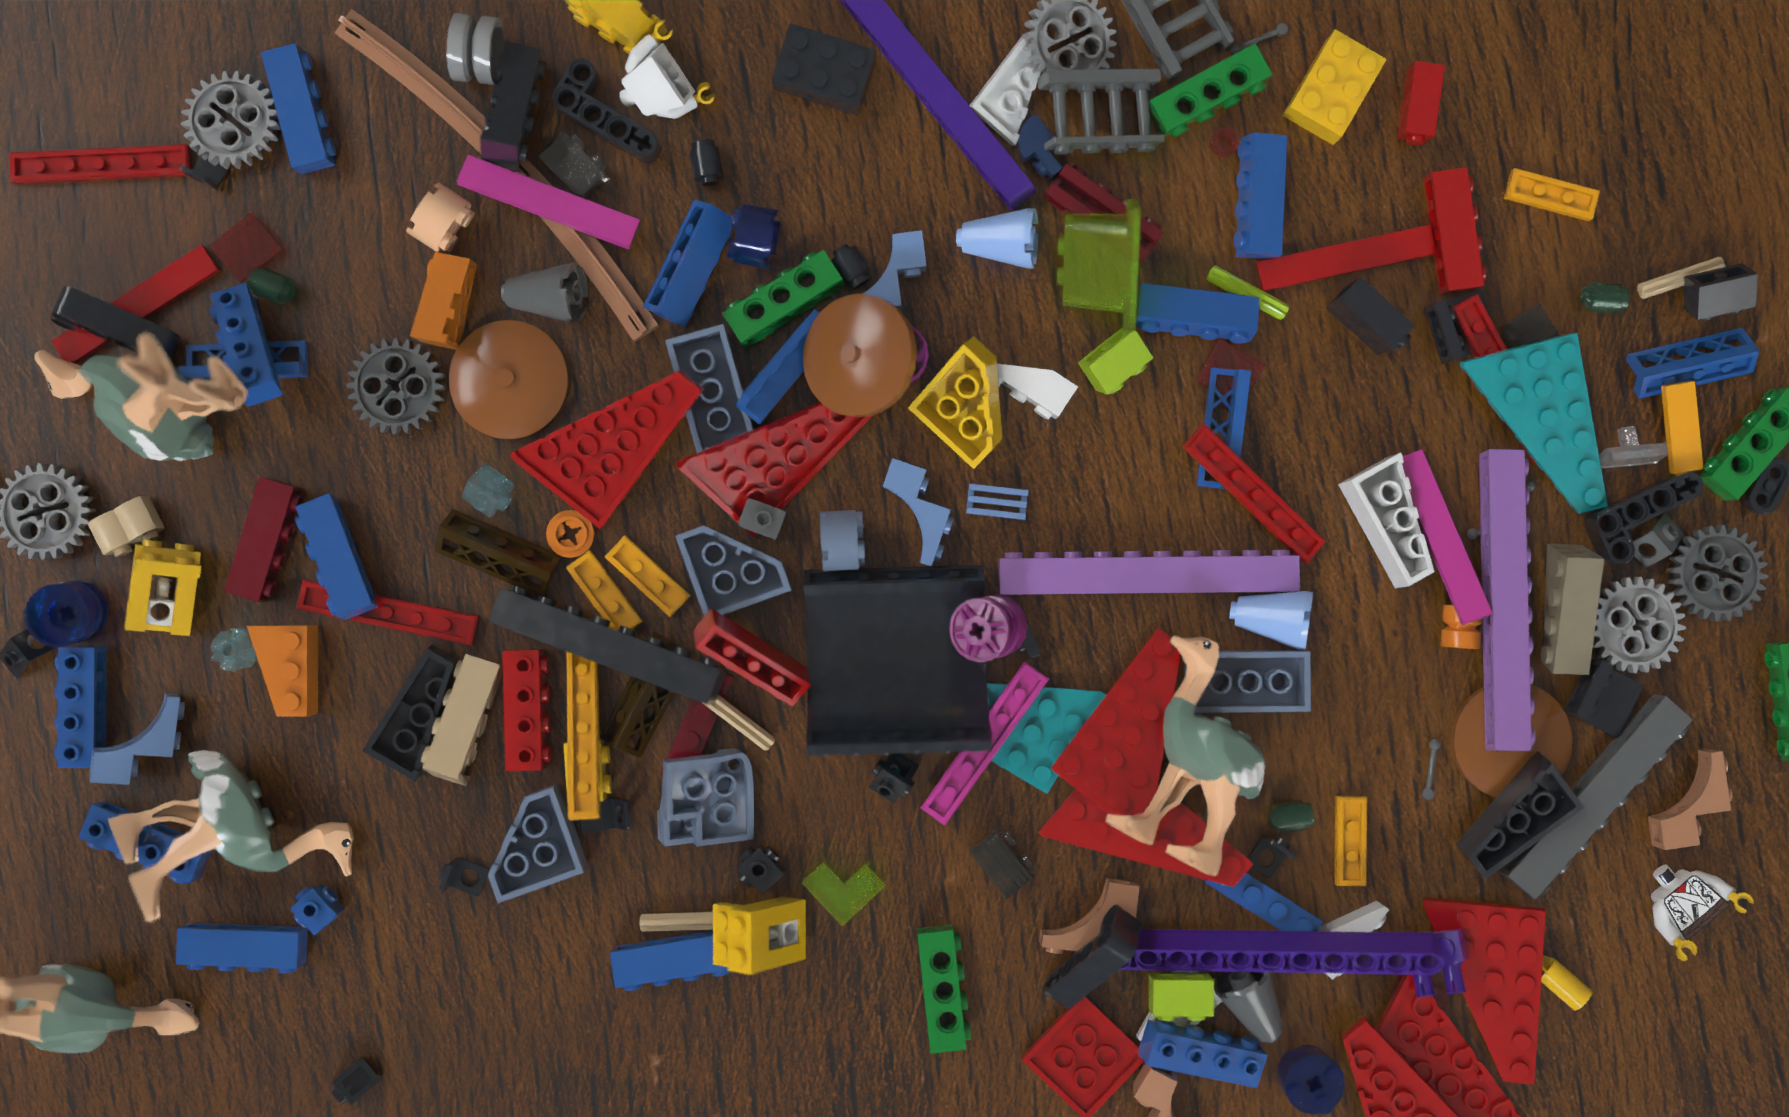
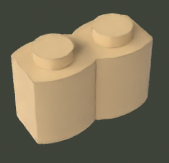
[87,496,165,558]

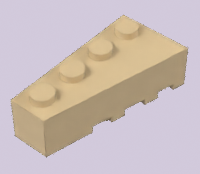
[421,654,503,786]

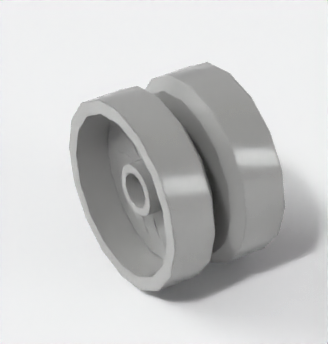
[447,13,505,85]

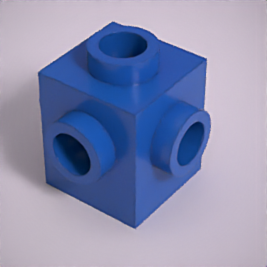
[290,883,346,935]

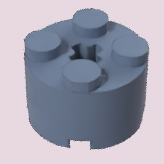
[820,510,865,571]

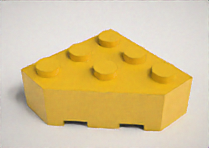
[564,0,667,54]
[908,336,1002,469]

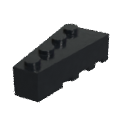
[480,41,546,171]
[362,644,458,781]
[1456,751,1585,879]

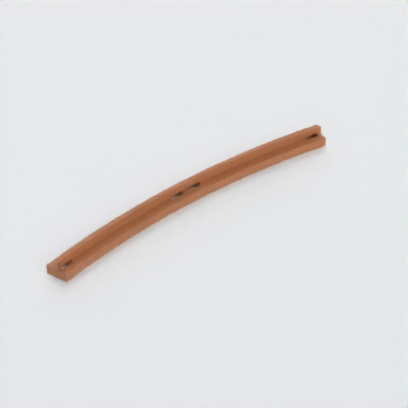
[335,9,659,342]

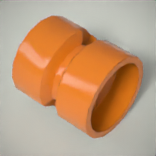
[1440,605,1482,649]

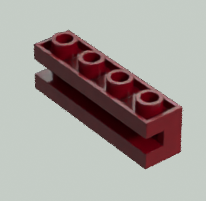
[1043,163,1164,266]
[224,477,304,602]

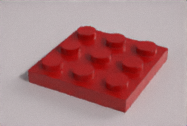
[1021,996,1144,1117]

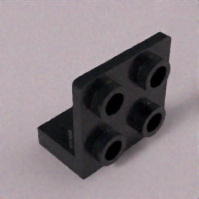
[1424,290,1491,364]
[1564,659,1643,737]

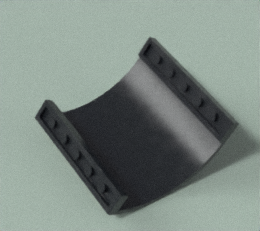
[804,565,992,757]

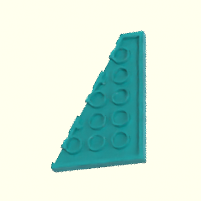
[1459,332,1608,514]
[987,683,1106,794]

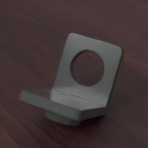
[739,498,786,540]
[1633,513,1684,567]

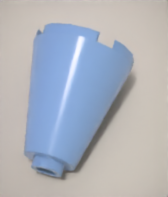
[956,208,1038,269]
[1229,591,1313,650]

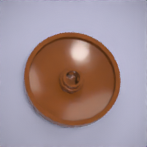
[803,294,917,417]
[449,320,570,440]
[1451,684,1573,798]

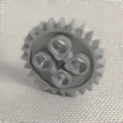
[1022,0,1117,75]
[181,71,281,169]
[0,463,96,560]
[1593,577,1686,673]

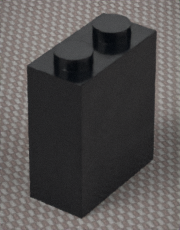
[1326,277,1414,355]

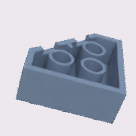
[675,525,793,616]
[488,783,589,903]

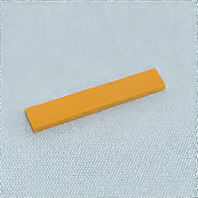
[567,651,600,820]

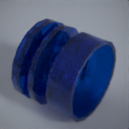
[24,580,109,647]

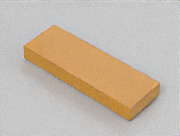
[1504,168,1600,221]
[1661,381,1703,474]
[605,535,691,617]
[566,550,644,630]
[1334,796,1367,886]

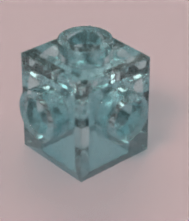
[461,463,515,518]
[211,627,257,672]

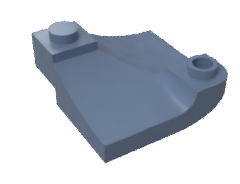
[657,748,754,847]

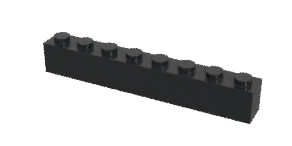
[489,585,727,705]

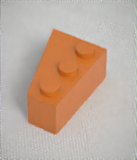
[410,252,477,350]
[247,625,318,717]

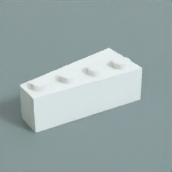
[1338,452,1434,588]

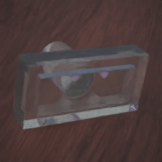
[1599,426,1668,468]

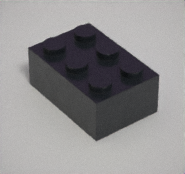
[772,23,876,116]

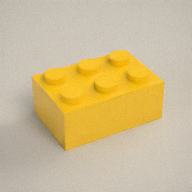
[1282,29,1387,145]

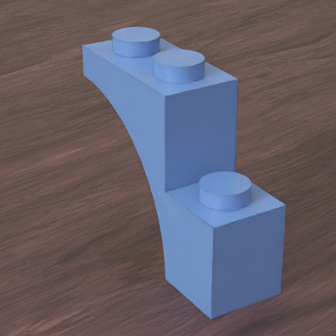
[863,230,927,310]
[883,458,954,567]
[89,693,185,785]

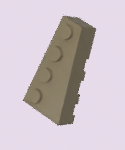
[1541,544,1604,675]

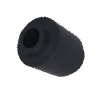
[689,139,724,186]
[831,244,872,290]

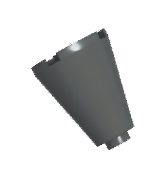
[501,263,588,323]
[1214,972,1284,1044]

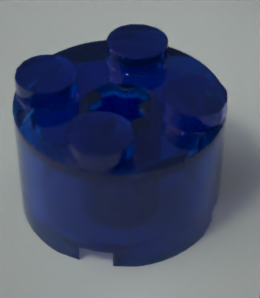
[727,204,780,270]
[1277,1045,1345,1115]

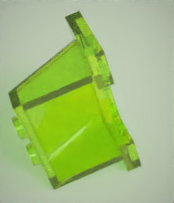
[1057,199,1141,331]

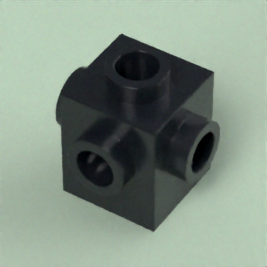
[869,753,919,804]
[737,844,785,895]

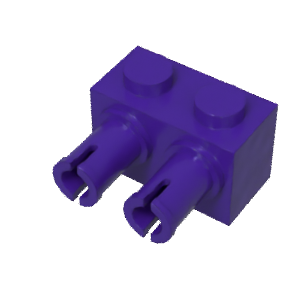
[1413,928,1469,997]

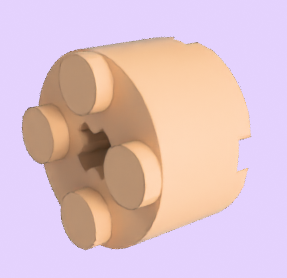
[407,182,475,253]

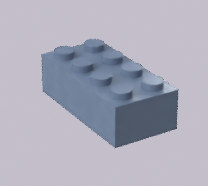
[665,324,755,453]
[1184,650,1311,713]

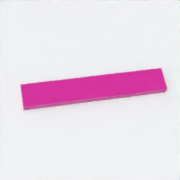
[457,155,640,250]
[1402,450,1493,625]
[920,661,1049,825]

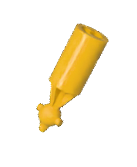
[1541,955,1593,1011]

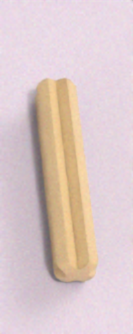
[1637,257,1726,299]
[703,695,775,751]
[639,912,713,932]

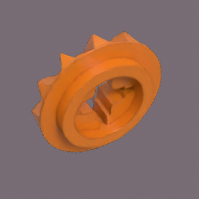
[546,510,595,558]

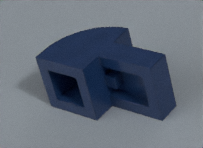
[1017,113,1062,182]

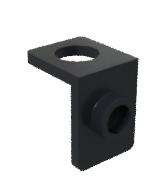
[179,157,232,190]
[0,624,57,678]
[579,798,630,834]
[1247,834,1297,878]
[439,857,489,896]

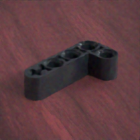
[553,58,661,163]
[50,286,181,362]
[1584,472,1704,564]
[1042,904,1142,1009]

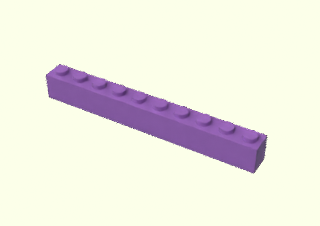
[1479,449,1535,751]
[998,550,1300,595]

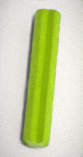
[1206,266,1289,319]

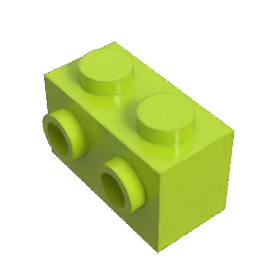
[1078,327,1153,395]
[1149,973,1214,1021]

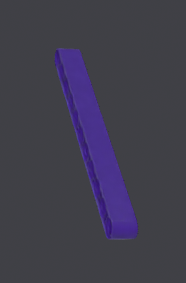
[839,0,1036,211]
[1119,929,1444,975]

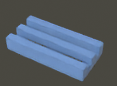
[966,484,1029,520]

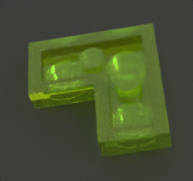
[802,861,886,926]

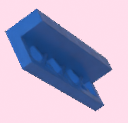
[736,309,819,425]
[1626,328,1760,399]
[178,340,309,382]
[1196,368,1251,489]

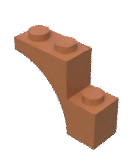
[1648,748,1733,850]
[1039,878,1140,954]
[1133,1063,1178,1117]

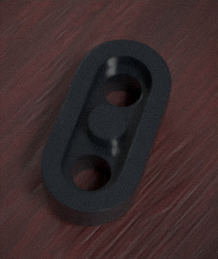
[1744,458,1789,514]

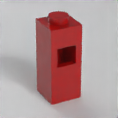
[1397,61,1445,146]

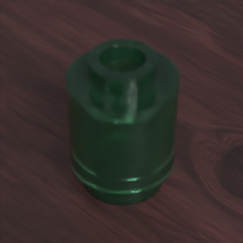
[247,267,296,305]
[1580,282,1630,313]
[1268,800,1314,834]

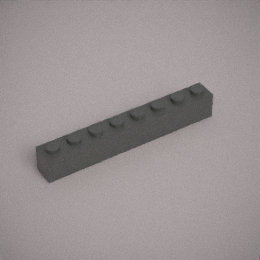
[1499,694,1693,900]

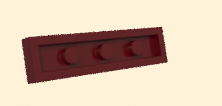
[660,673,735,776]

